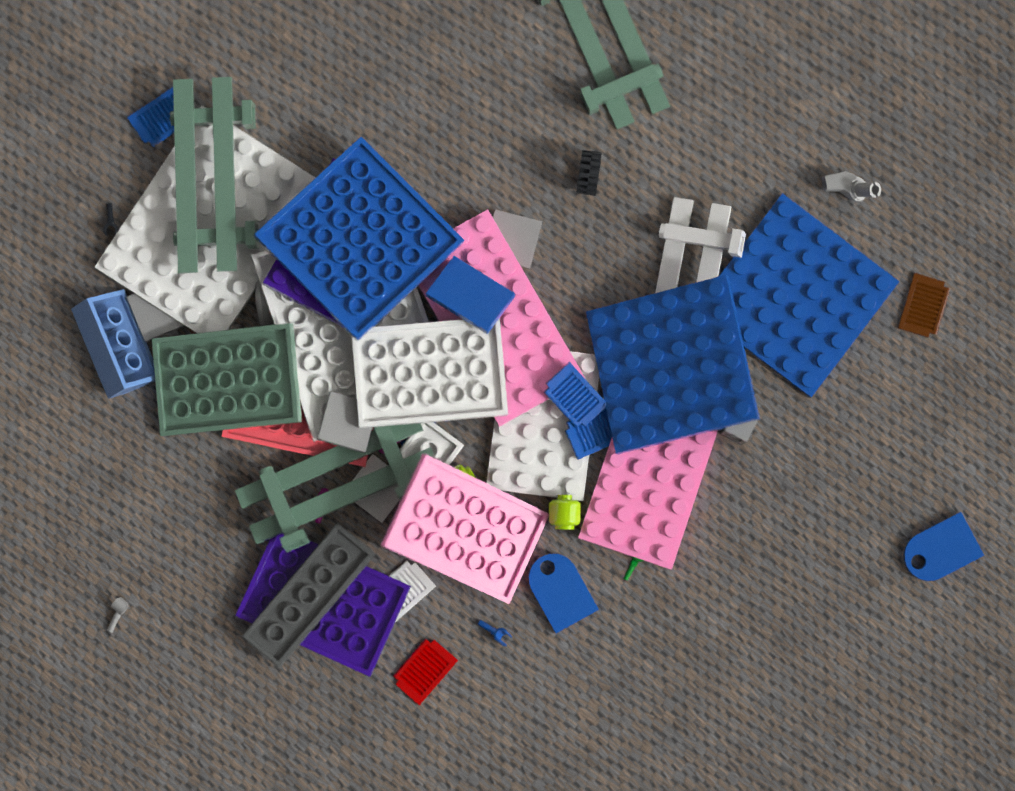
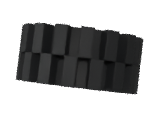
[576,150,602,196]

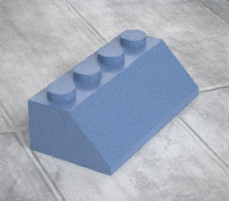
[71,289,155,399]

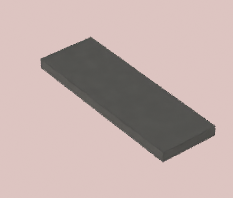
[242,522,376,668]

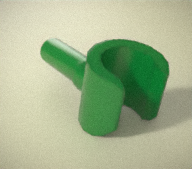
[623,557,644,580]

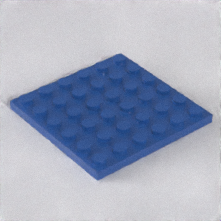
[254,137,464,342]
[720,193,900,398]
[586,275,760,455]

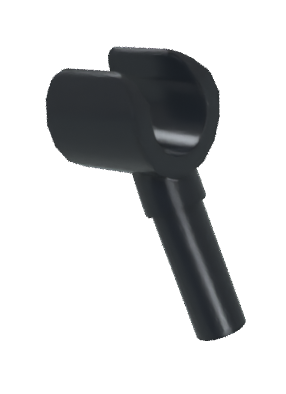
[103,203,119,236]

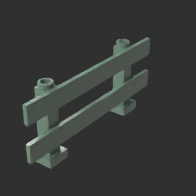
[539,0,670,130]
[170,77,259,274]
[235,423,436,552]

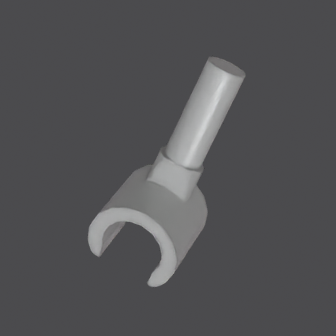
[107,597,129,632]

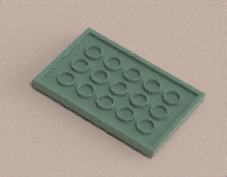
[152,323,302,436]

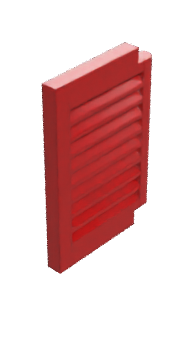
[393,638,458,705]

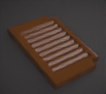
[898,273,950,338]

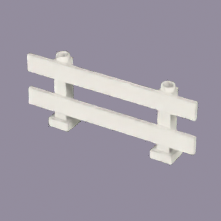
[655,197,746,293]

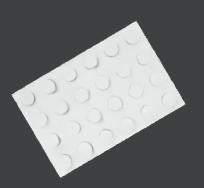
[352,318,508,428]
[486,351,599,501]

